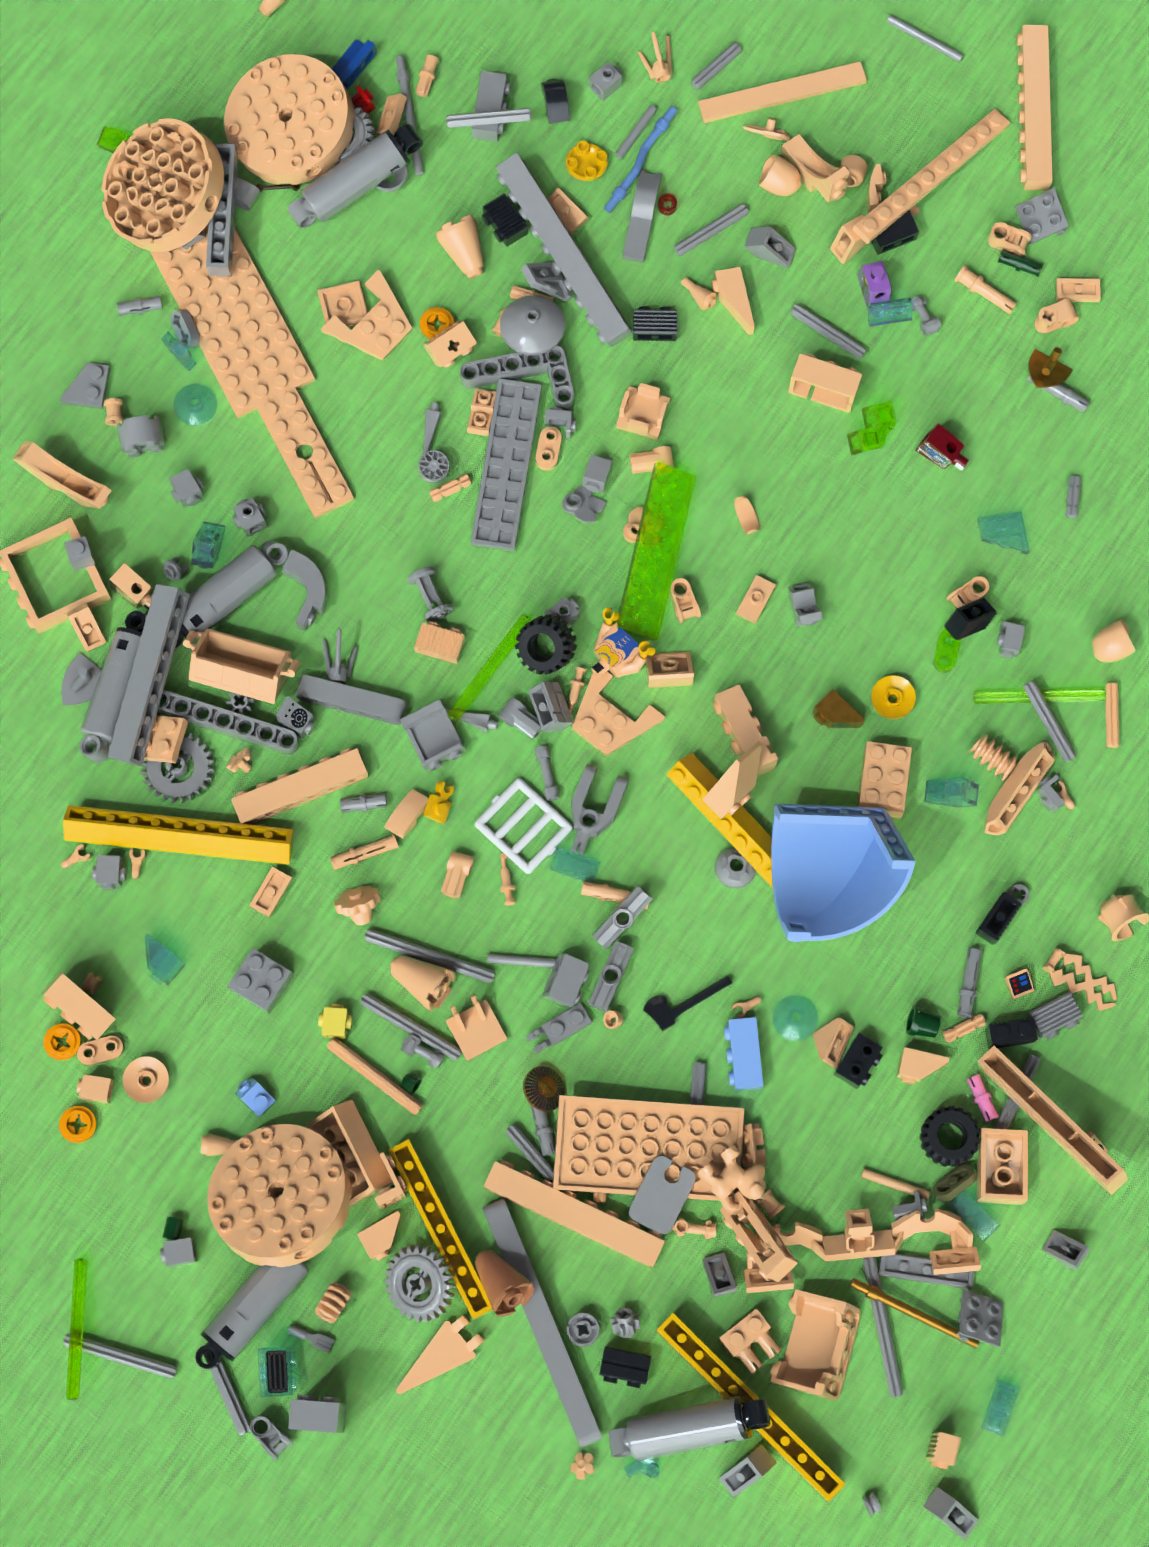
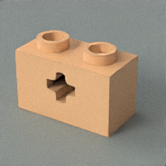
[423,321,477,368]

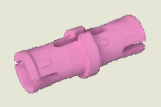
[966,1074,999,1123]

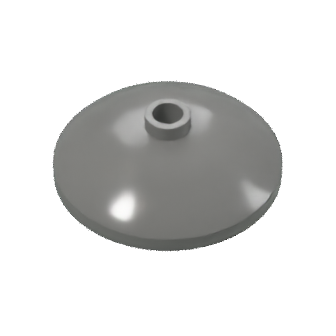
[500,296,565,355]

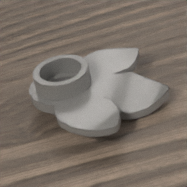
[562,486,606,523]

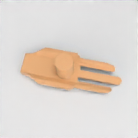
[743,118,791,141]

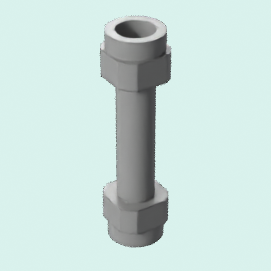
[535,746,559,801]

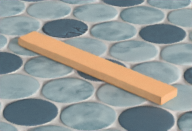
[698,61,867,123]

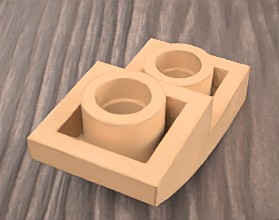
[867,164,886,213]
[467,388,496,436]
[385,789,429,839]

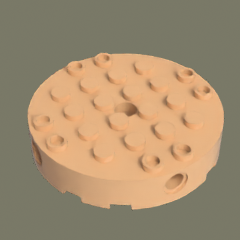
[224,54,355,185]
[102,118,224,252]
[207,1124,352,1267]

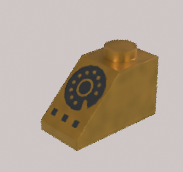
[812,689,865,728]

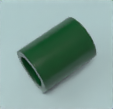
[162,1216,183,1240]

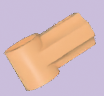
[630,446,675,474]
[441,851,474,899]

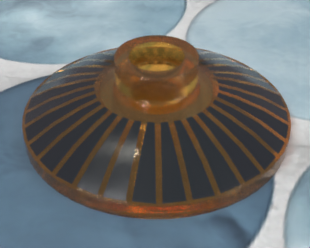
[523,1066,565,1112]

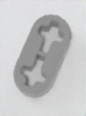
[171,310,199,348]

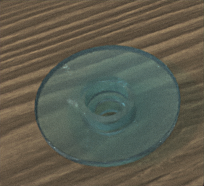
[173,384,217,426]
[772,995,818,1041]

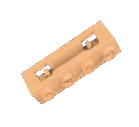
[720,1191,798,1282]

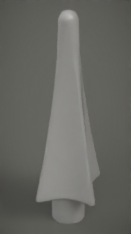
[422,403,442,455]
[446,709,498,733]

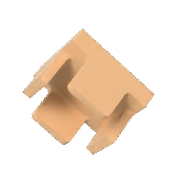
[616,383,670,440]

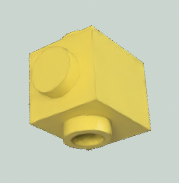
[318,1004,352,1039]

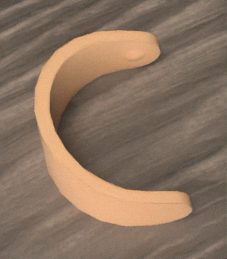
[734,496,760,535]

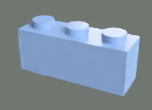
[724,1017,763,1091]

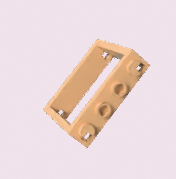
[0,518,111,634]

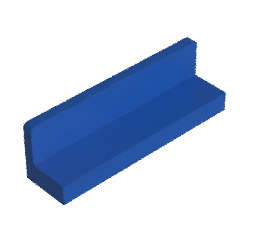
[332,40,376,90]

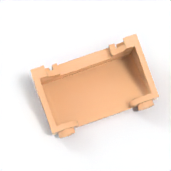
[770,1289,861,1401]

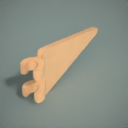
[396,1315,484,1394]

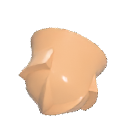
[1098,894,1149,941]

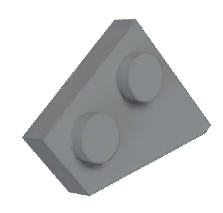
[60,363,110,409]

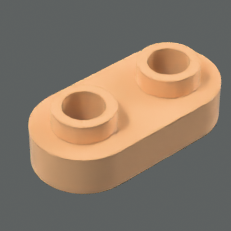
[536,427,562,471]
[77,1036,124,1066]

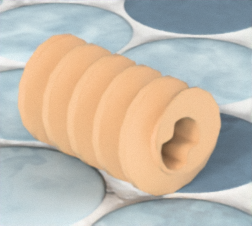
[968,734,1017,782]

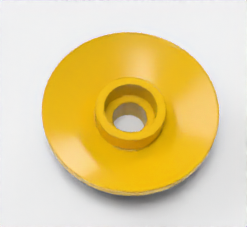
[871,675,916,719]

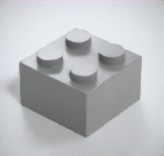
[227,948,294,1014]

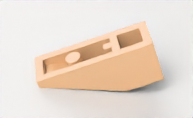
[711,267,754,335]

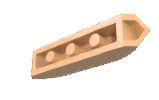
[984,741,1055,835]

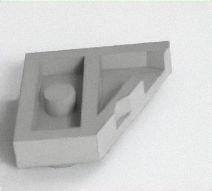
[521,262,573,301]

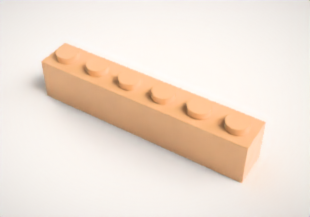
[231,748,369,825]

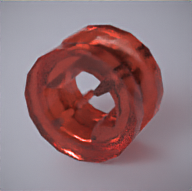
[658,193,677,216]

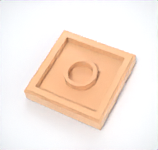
[317,280,368,327]

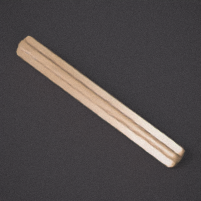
[327,1037,423,1115]

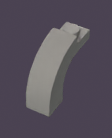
[282,550,327,631]

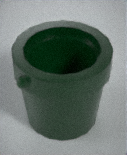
[906,1005,941,1038]

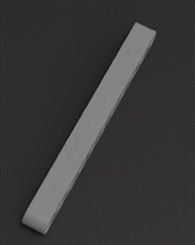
[482,1198,603,1448]

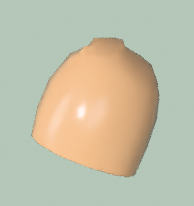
[759,155,801,196]
[1092,619,1136,662]

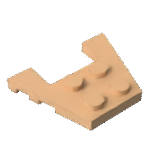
[321,270,412,361]
[572,672,665,756]

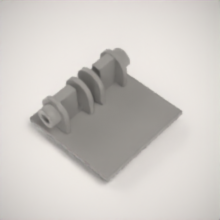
[1015,188,1069,245]
[957,1289,1003,1347]

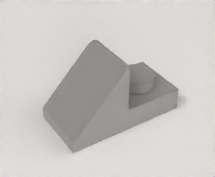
[702,1253,737,1297]

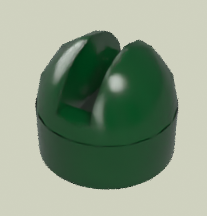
[402,1073,422,1094]

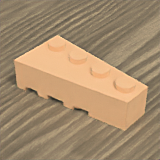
[712,684,778,777]

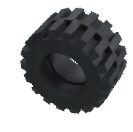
[515,615,577,675]
[919,1106,981,1167]

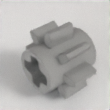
[226,692,255,715]
[611,1308,640,1338]

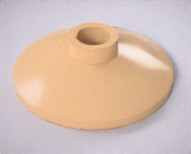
[122,1057,169,1103]

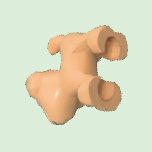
[697,1144,766,1212]

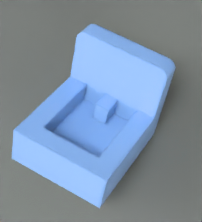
[235,1077,276,1117]

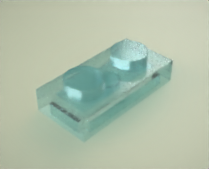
[868,298,912,327]
[550,847,600,883]

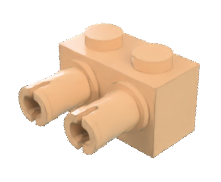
[718,1308,782,1374]

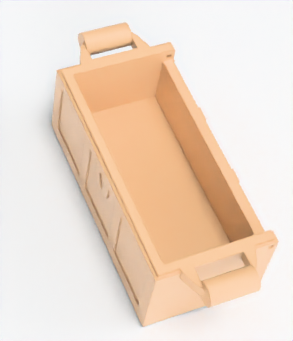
[183,628,300,704]

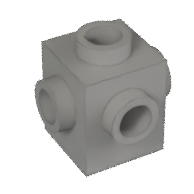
[232,498,267,537]

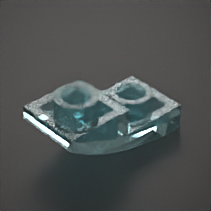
[948,1190,1000,1242]
[981,1379,1020,1436]

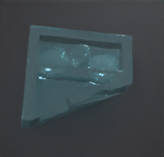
[977,511,1029,554]

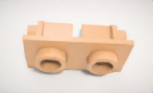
[742,1124,767,1170]

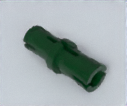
[998,249,1043,277]

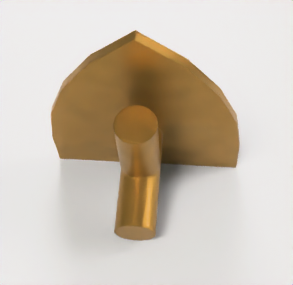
[1028,347,1073,388]

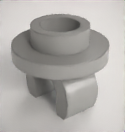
[163,557,188,581]

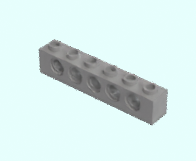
[206,143,238,277]

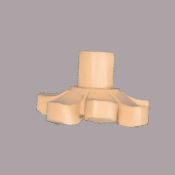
[226,748,252,773]

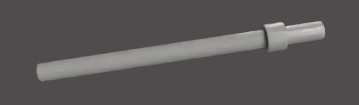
[396,55,424,176]

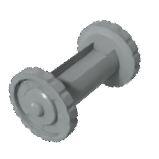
[407,567,453,622]

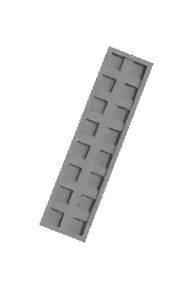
[471,378,542,551]

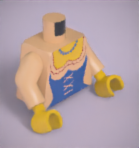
[591,608,655,678]

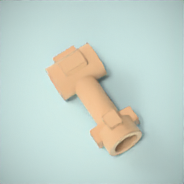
[672,1218,716,1239]

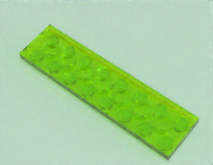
[616,462,696,642]

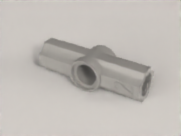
[592,885,653,949]
[588,941,634,1012]

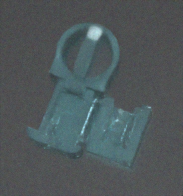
[161,331,197,371]

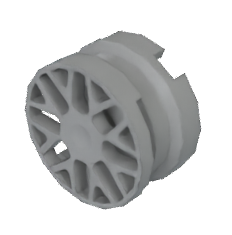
[418,450,449,483]
[567,1313,599,1347]

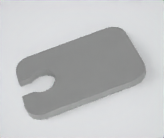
[629,1156,695,1234]

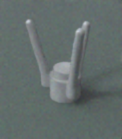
[322,628,358,684]

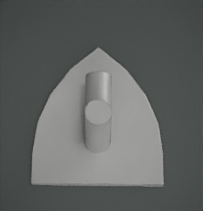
[61,653,102,705]

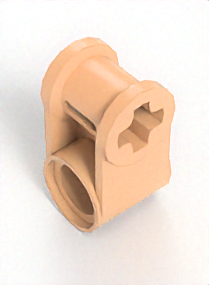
[987,222,1032,256]
[1034,299,1079,334]
[946,576,989,608]
[669,578,701,624]

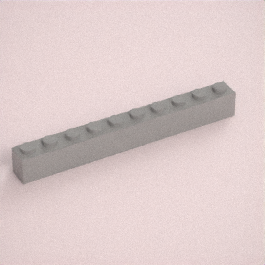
[496,152,633,347]

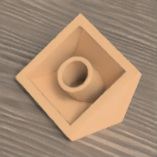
[646,651,694,688]

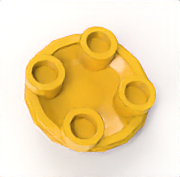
[566,141,608,181]

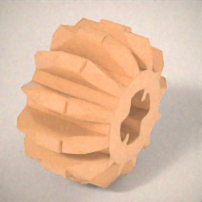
[315,1282,351,1324]

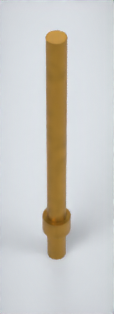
[849,1278,979,1348]

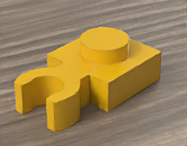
[423,781,454,824]

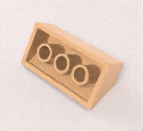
[307,1100,393,1207]

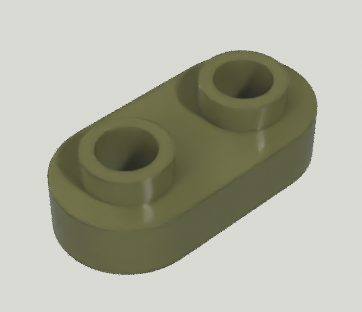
[933,1164,976,1202]

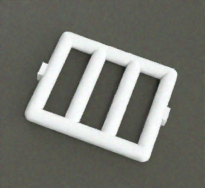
[474,778,573,874]

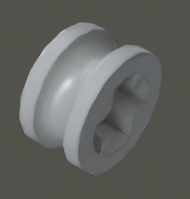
[1008,884,1029,905]
[862,1492,882,1517]

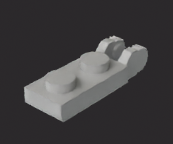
[526,1003,592,1054]

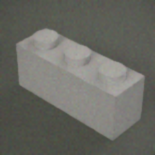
[472,71,510,142]

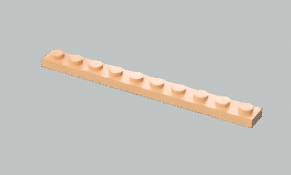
[852,109,1010,244]

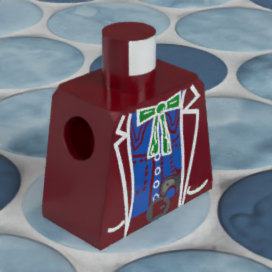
[915,423,969,471]

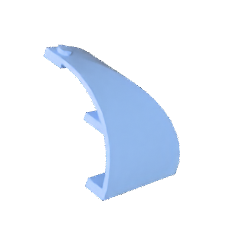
[771,804,915,942]

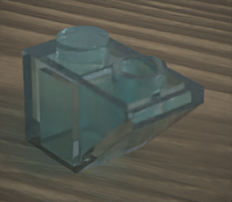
[924,777,979,807]

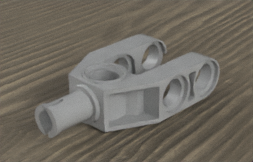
[570,764,629,856]

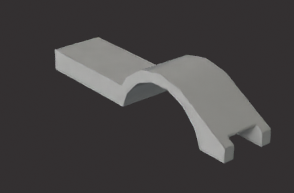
[622,170,662,263]

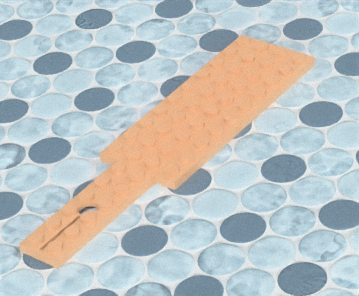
[150,223,354,519]

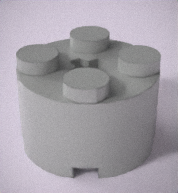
[117,415,165,458]

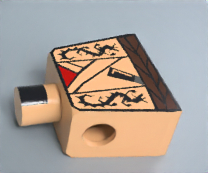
[110,563,152,610]

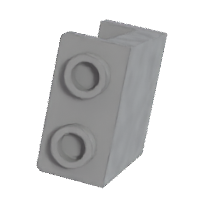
[400,699,466,771]

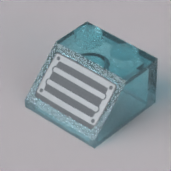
[258,1347,297,1398]

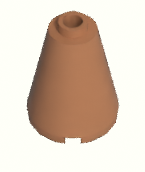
[474,1250,535,1317]

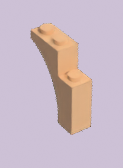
[780,134,850,203]
[12,441,112,509]

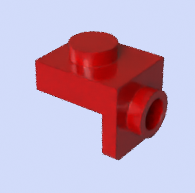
[351,85,375,114]

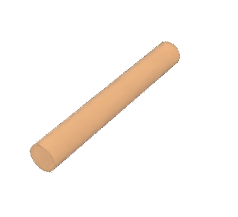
[861,1168,930,1200]

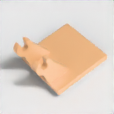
[446,995,508,1061]

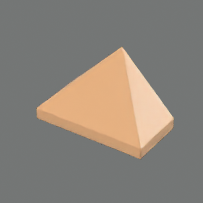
[813,1017,854,1069]

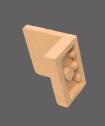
[375,1152,408,1210]

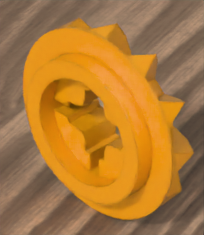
[419,307,454,339]
[43,1024,81,1061]
[59,1106,97,1143]

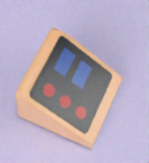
[1004,968,1034,1000]

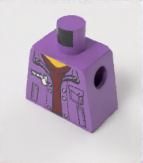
[857,261,891,311]

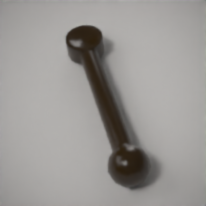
[256,184,300,192]

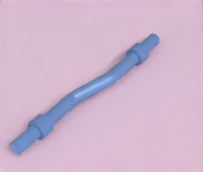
[604,106,677,213]

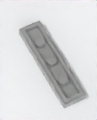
[878,1254,974,1289]

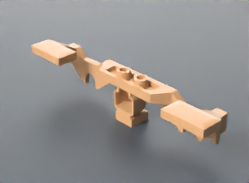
[744,1208,981,1293]

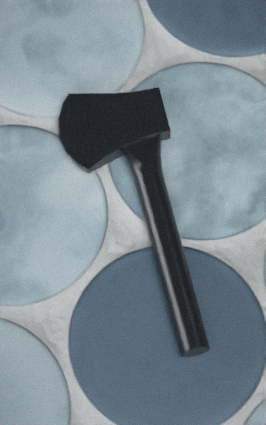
[643,976,732,1032]

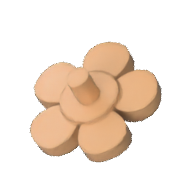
[570,1452,595,1480]

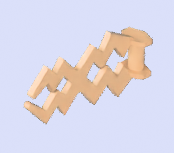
[1043,948,1117,1011]

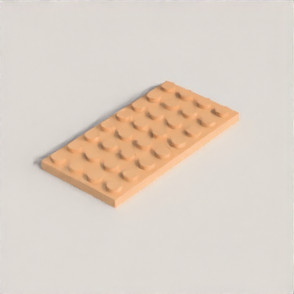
[553,1095,744,1201]

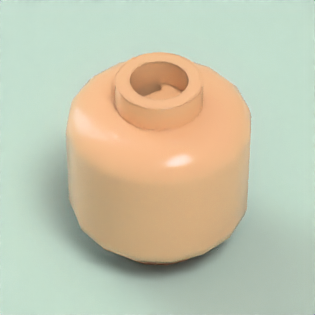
[839,155,867,187]

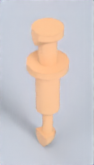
[568,667,586,717]
[500,853,515,906]

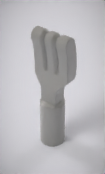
[287,1324,334,1353]

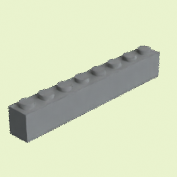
[107,584,190,767]

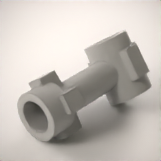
[909,295,941,335]
[401,1034,445,1068]

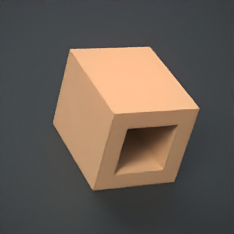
[77,1074,114,1104]

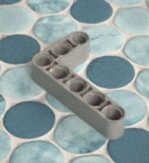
[460,345,574,411]

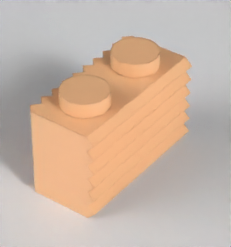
[414,621,465,664]
[926,1432,961,1470]

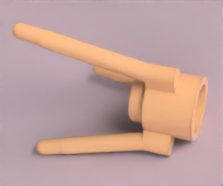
[638,32,673,83]

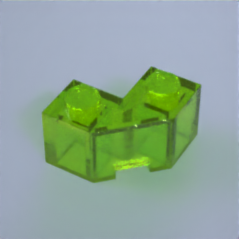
[847,401,897,456]

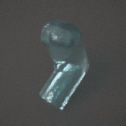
[624,1459,660,1478]

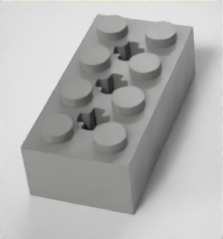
[288,1395,347,1433]

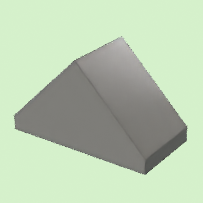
[1042,1230,1090,1270]

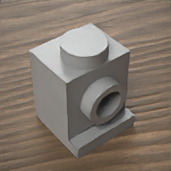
[545,597,580,627]
[997,621,1025,658]

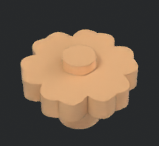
[334,885,381,925]

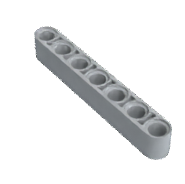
[157,690,299,754]

